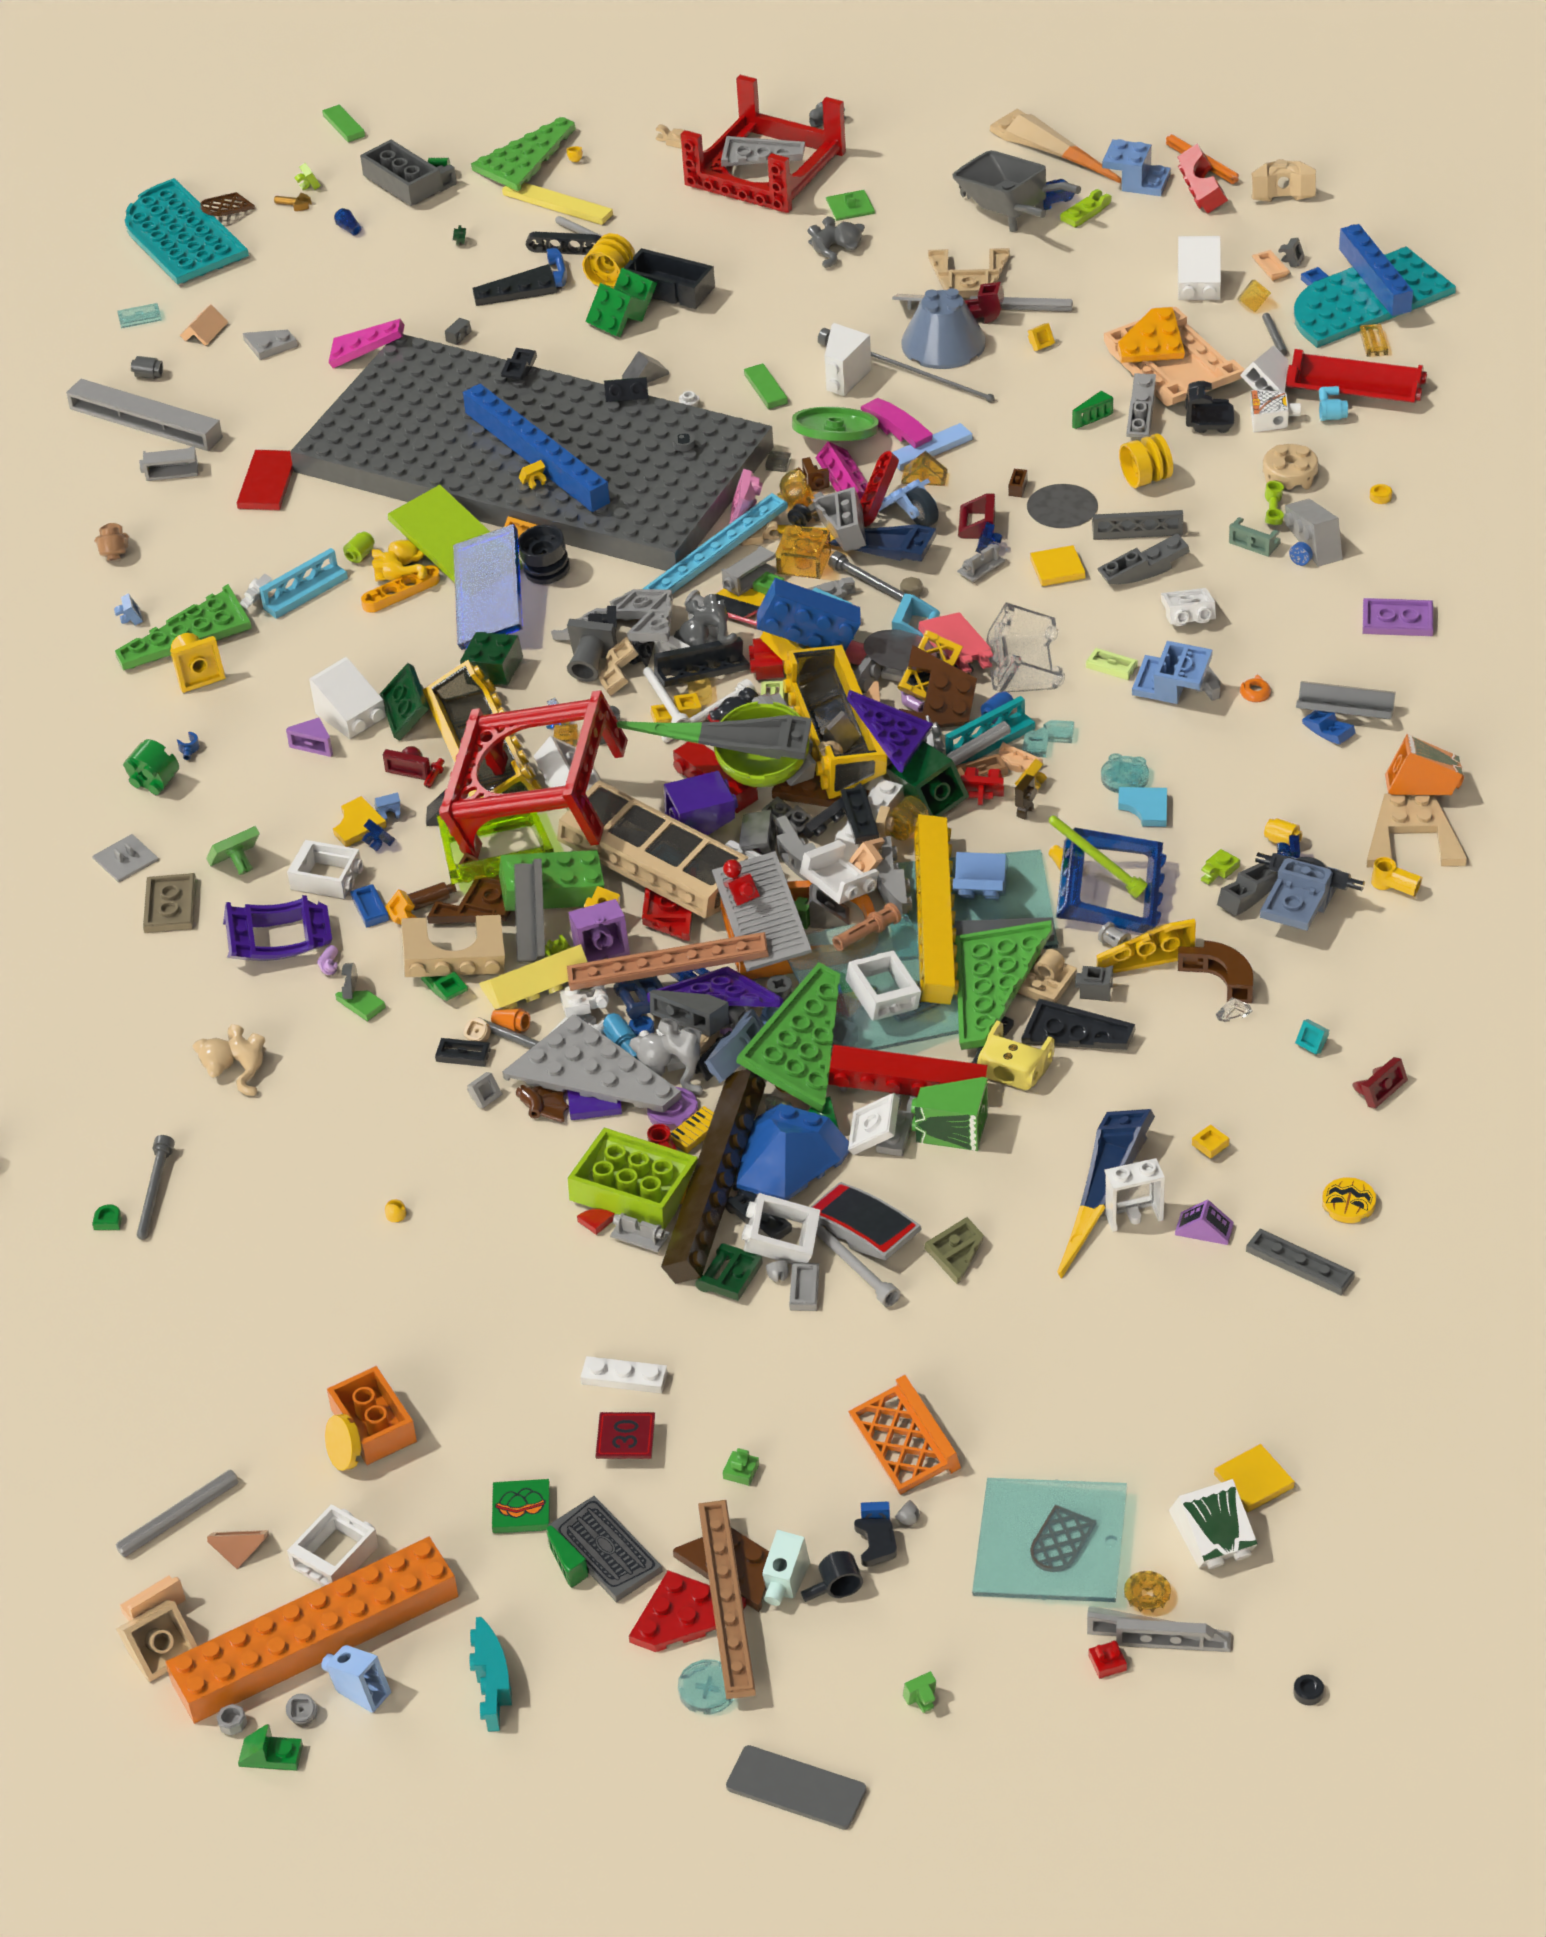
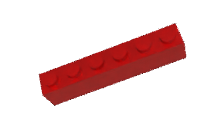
[828,1045,988,1097]

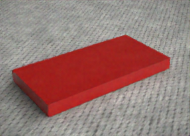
[236,450,293,510]

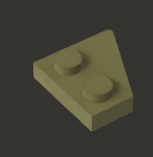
[924,1217,984,1284]

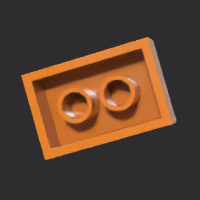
[327,1366,417,1465]

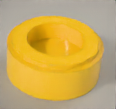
[1369,484,1392,504]

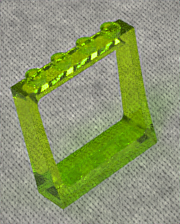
[437,812,554,885]

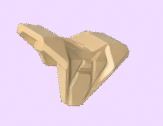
[1251,159,1316,202]

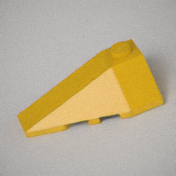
[1096,919,1196,973]

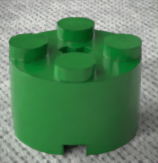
[123,739,179,795]

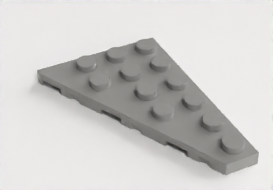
[502,1014,682,1113]

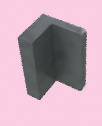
[739,810,777,855]

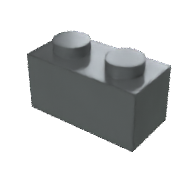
[445,318,471,345]

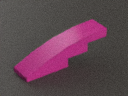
[861,398,933,449]

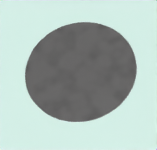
[1027,484,1098,528]
[864,630,937,671]

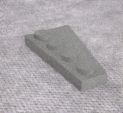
[721,136,805,167]

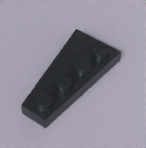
[472,264,557,306]

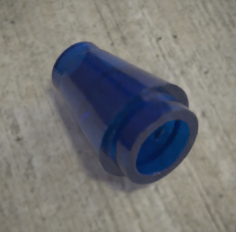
[334,208,361,235]

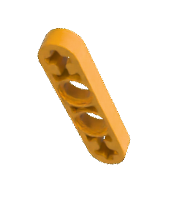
[361,565,440,613]

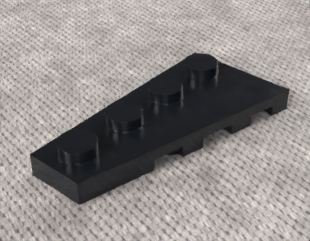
[1021,999,1136,1050]

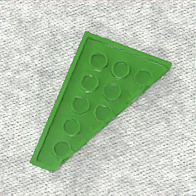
[471,117,576,191]
[955,920,1053,1050]

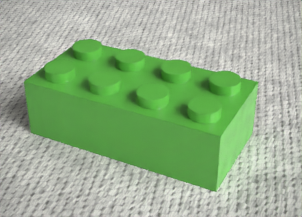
[499,850,605,911]

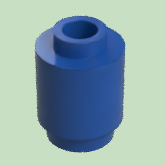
[981,691,1013,724]

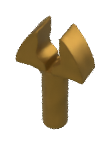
[274,193,312,211]

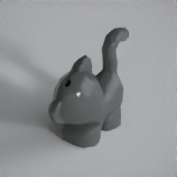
[807,216,865,268]
[674,594,738,646]

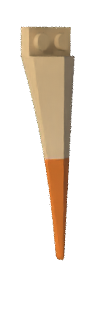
[990,109,1121,183]

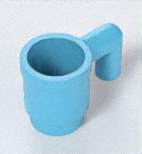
[1319,386,1348,421]

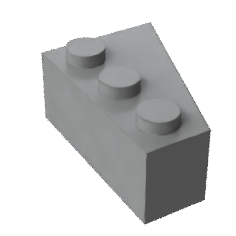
[812,487,866,551]
[1284,498,1343,567]

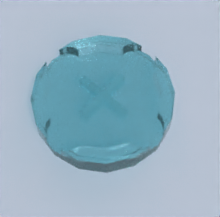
[678,1659,734,1714]

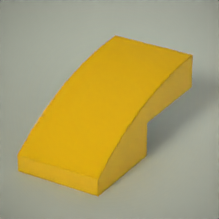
[651,693,702,723]

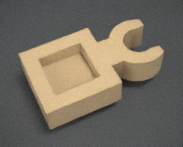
[875,806,894,850]

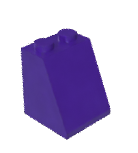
[664,771,738,835]

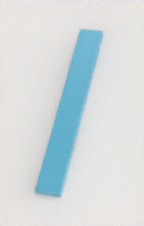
[643,493,788,594]

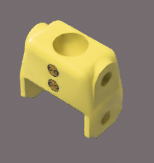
[977,1021,1054,1090]

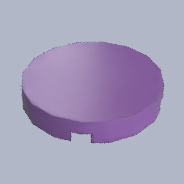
[647,1087,698,1130]

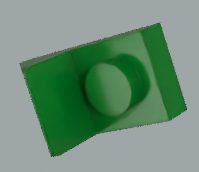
[238,1724,303,1771]

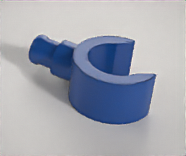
[177,732,200,760]

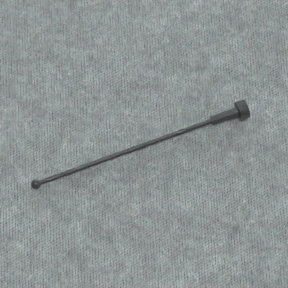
[818,328,994,402]

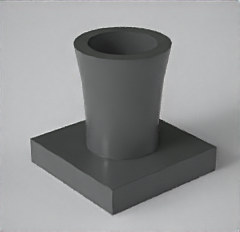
[567,619,617,682]

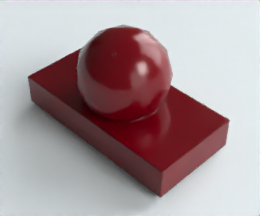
[382,746,431,780]

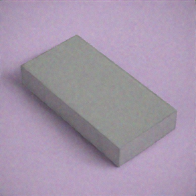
[789,1263,820,1311]

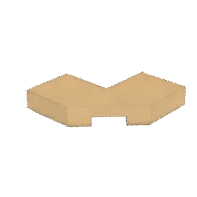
[599,637,639,696]

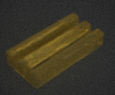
[1360,324,1388,357]

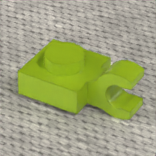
[1201,849,1240,885]

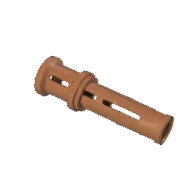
[832,903,901,951]

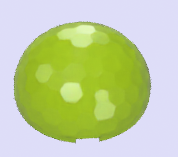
[714,701,810,787]

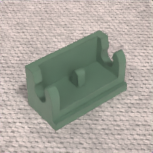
[1229,517,1281,557]

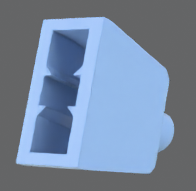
[321,1645,392,1713]

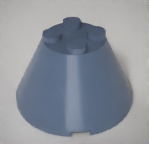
[901,288,985,369]

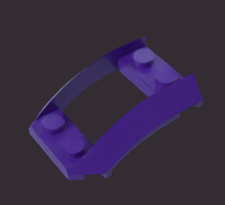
[223,895,332,961]

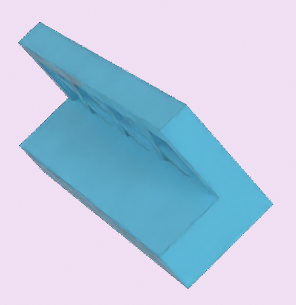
[259,548,348,619]

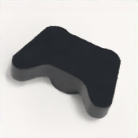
[854,1519,897,1567]

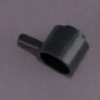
[801,1551,863,1602]

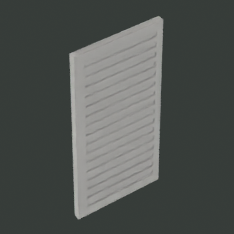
[712,851,812,972]

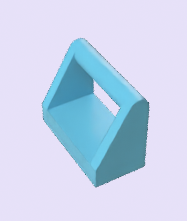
[892,594,940,637]

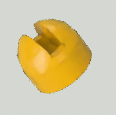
[567,146,583,163]
[385,1199,407,1222]

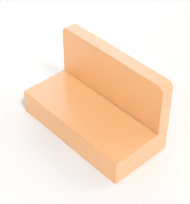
[180,304,228,346]
[849,837,885,873]
[120,1575,186,1621]

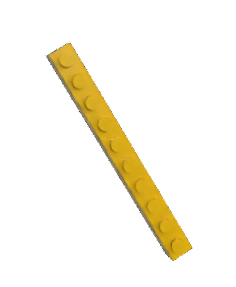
[914,814,959,1005]

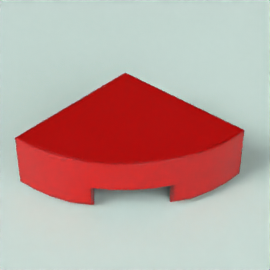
[577,1209,614,1235]

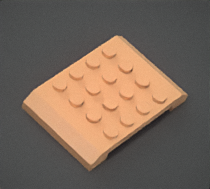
[1104,306,1245,406]

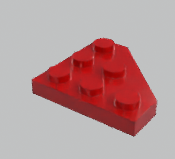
[629,1570,746,1652]

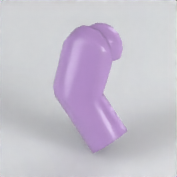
[901,684,924,712]
[317,945,338,975]

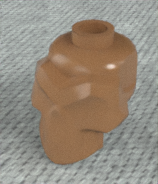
[94,523,129,561]

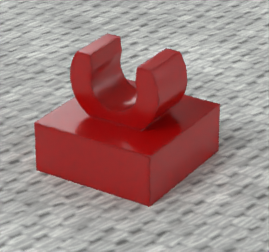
[1088,1640,1127,1679]

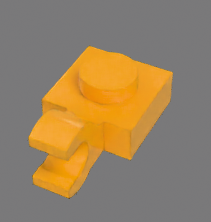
[385,889,417,925]

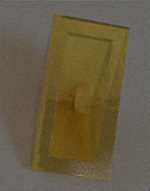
[901,451,948,486]

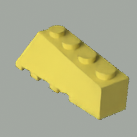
[479,944,587,1009]

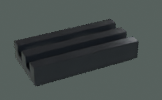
[435,1038,491,1067]

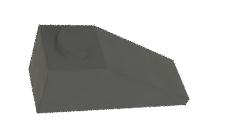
[650,990,729,1037]

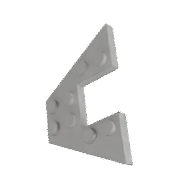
[551,589,673,643]

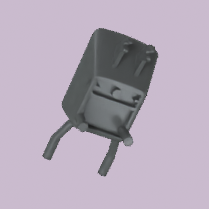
[952,150,1081,232]

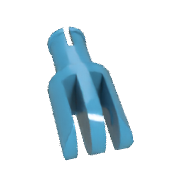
[603,1013,640,1061]

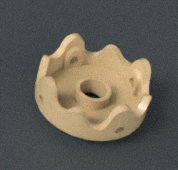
[1262,444,1318,490]

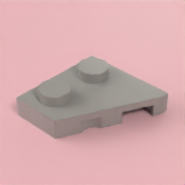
[243,330,297,360]

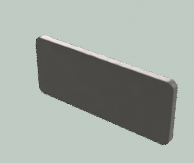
[726,1745,866,1830]

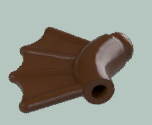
[516,1085,569,1123]

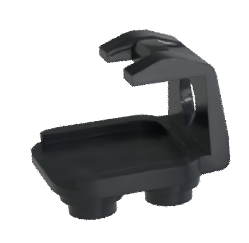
[1185,381,1234,433]

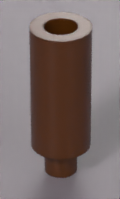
[407,882,457,911]

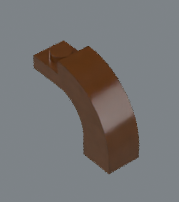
[1178,940,1253,1003]

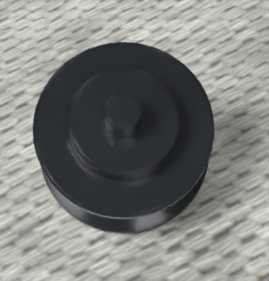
[787,504,812,527]

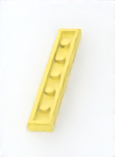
[502,182,613,225]

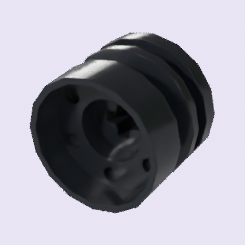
[517,524,570,584]

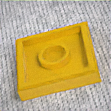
[1030,545,1085,586]
[1214,1444,1295,1513]

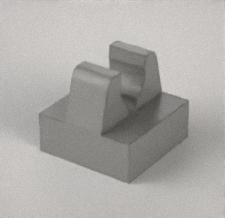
[467,1072,502,1108]

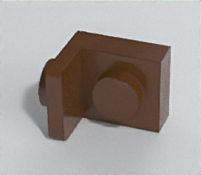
[802,457,830,491]

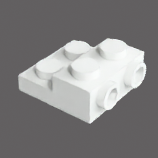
[1161,588,1216,626]

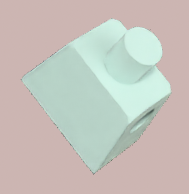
[762,1530,810,1606]

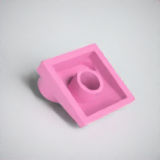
[729,469,763,524]

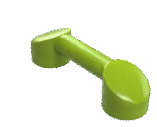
[1265,481,1284,525]

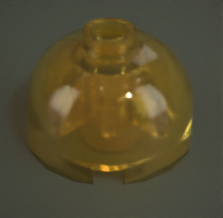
[777,467,815,510]

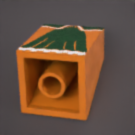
[1385,734,1464,795]

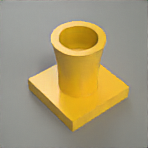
[170,633,226,693]

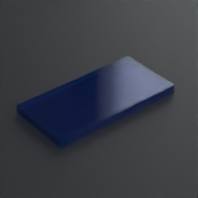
[453,524,523,650]

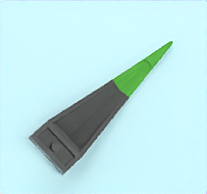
[617,715,812,760]

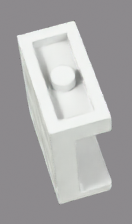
[799,840,879,904]

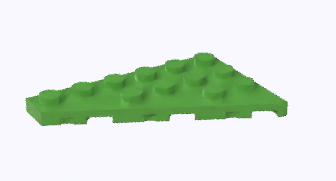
[736,962,840,1112]

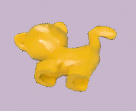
[372,540,427,582]

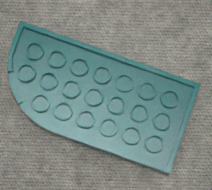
[125,178,249,285]
[1294,246,1456,348]

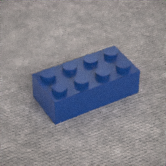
[757,578,861,654]

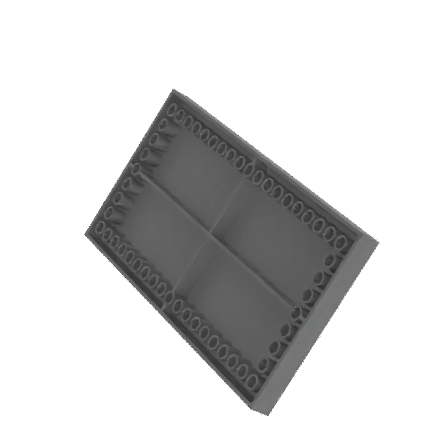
[290,334,774,571]

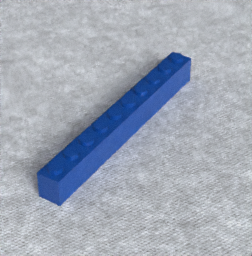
[463,384,610,512]

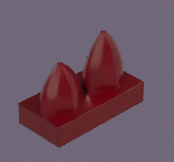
[1352,1057,1408,1108]

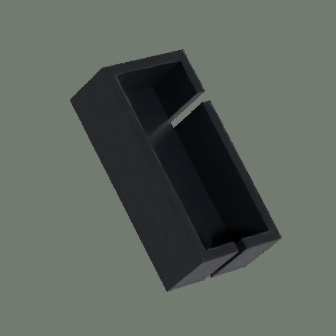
[624,248,715,309]

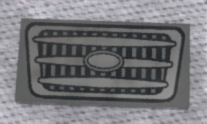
[548,1496,663,1602]

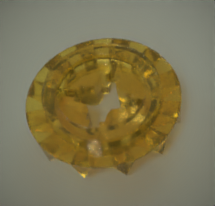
[1124,1571,1171,1613]

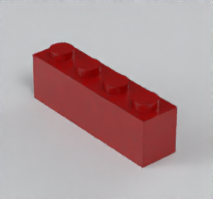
[673,741,758,813]

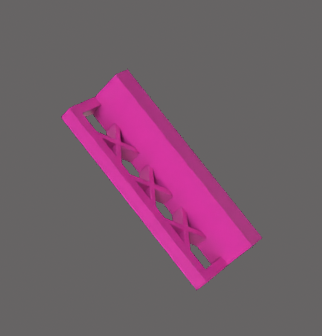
[815,441,868,500]

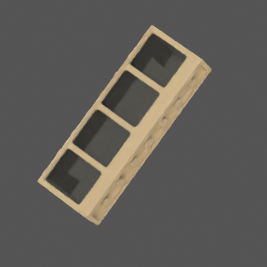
[557,780,748,919]

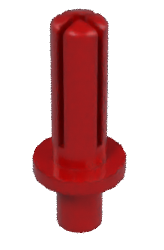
[424,758,445,788]

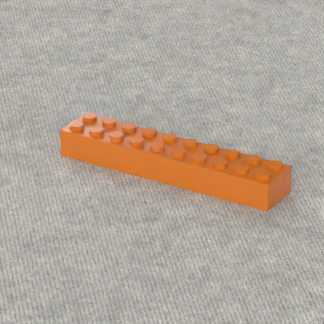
[165,1536,459,1724]

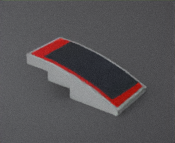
[811,1182,922,1260]

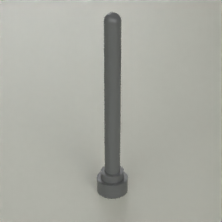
[828,551,906,601]
[137,1135,175,1240]

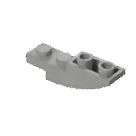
[1126,373,1156,438]
[776,815,816,880]
[876,836,912,921]

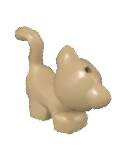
[192,1024,267,1096]

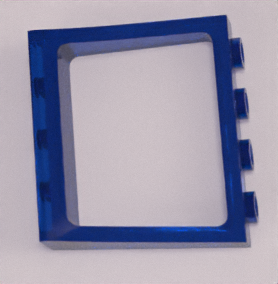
[1056,827,1167,933]

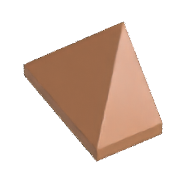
[207,1530,269,1569]

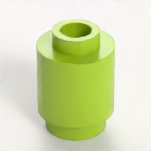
[343,531,375,563]

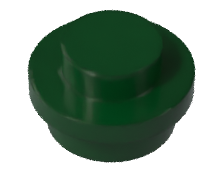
[452,225,466,245]

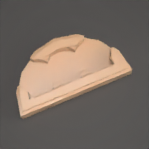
[999,742,1043,772]

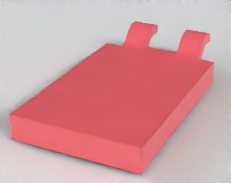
[918,612,993,673]

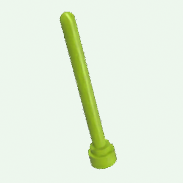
[1049,815,1148,899]

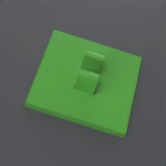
[826,190,875,221]

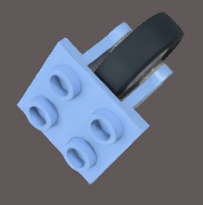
[879,478,939,527]

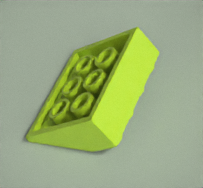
[567,1127,698,1229]

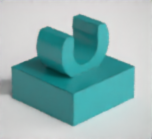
[1295,1019,1330,1054]

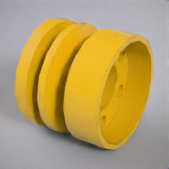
[582,233,635,287]
[1119,433,1173,488]

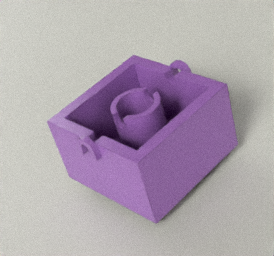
[569,899,630,962]

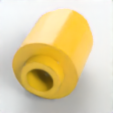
[1264,818,1302,848]

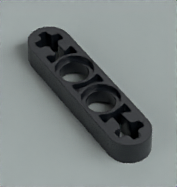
[526,231,601,255]

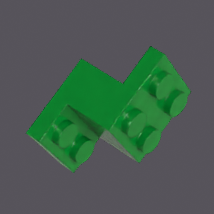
[585,268,657,337]

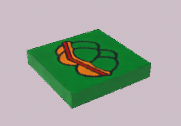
[492,1479,550,1534]

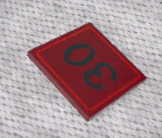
[595,1412,655,1459]

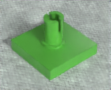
[206,826,260,875]

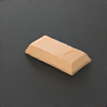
[1252,250,1290,281]

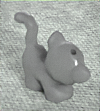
[629,1018,703,1095]

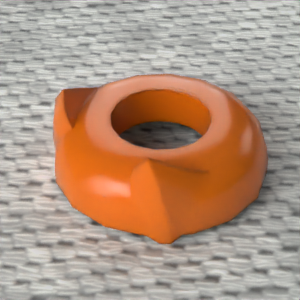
[1240,674,1271,702]

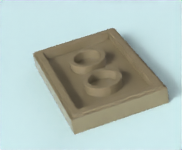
[143,873,196,933]

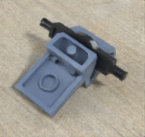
[1255,852,1365,931]

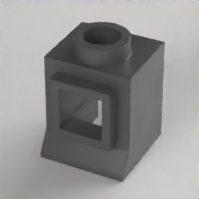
[1075,966,1113,1001]

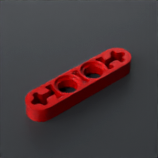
[860,451,899,527]

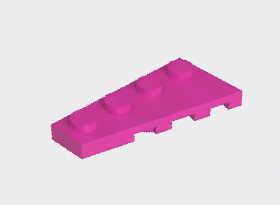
[328,319,405,368]

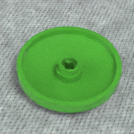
[792,407,878,442]

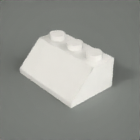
[534,736,601,802]

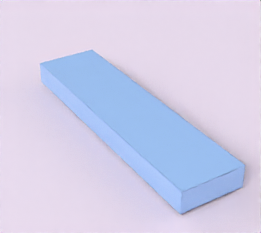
[892,423,973,471]

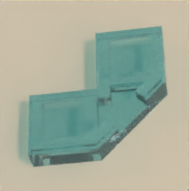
[1022,720,1074,758]

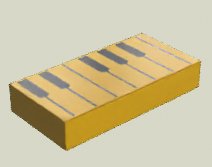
[671,1106,714,1153]

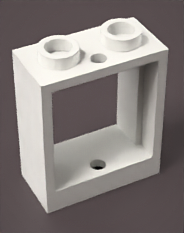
[287,840,363,899]
[846,950,921,1021]
[742,1193,820,1264]
[287,1504,379,1586]

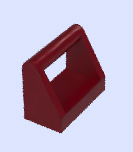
[958,493,995,539]

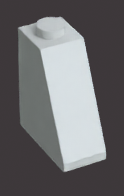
[1240,345,1289,392]

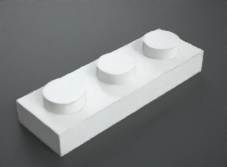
[580,1356,668,1394]

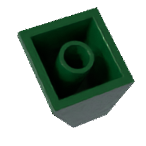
[886,742,969,817]

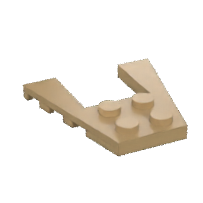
[928,248,1010,298]
[1367,793,1467,868]

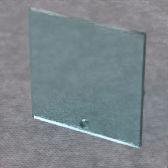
[972,1478,1127,1602]

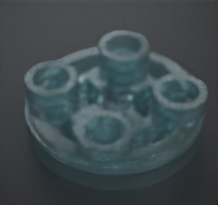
[1101,753,1149,793]

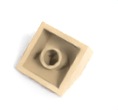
[116,1600,197,1682]

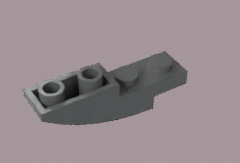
[1097,533,1190,584]

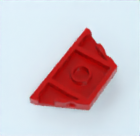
[642,868,697,941]

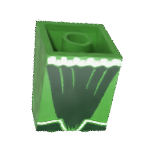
[911,1077,988,1151]

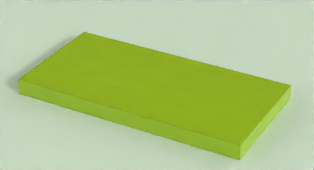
[388,485,523,598]

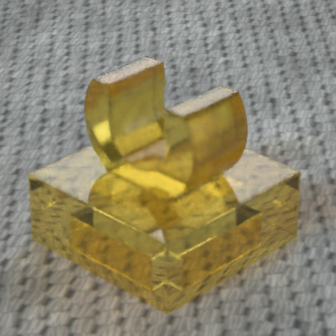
[554,722,578,747]

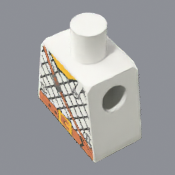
[1250,390,1301,432]

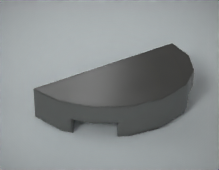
[342,963,358,999]

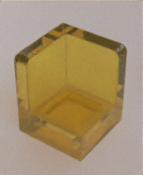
[1236,280,1271,312]

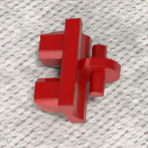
[961,767,1004,806]

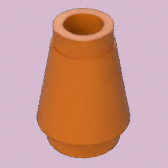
[491,1008,531,1033]

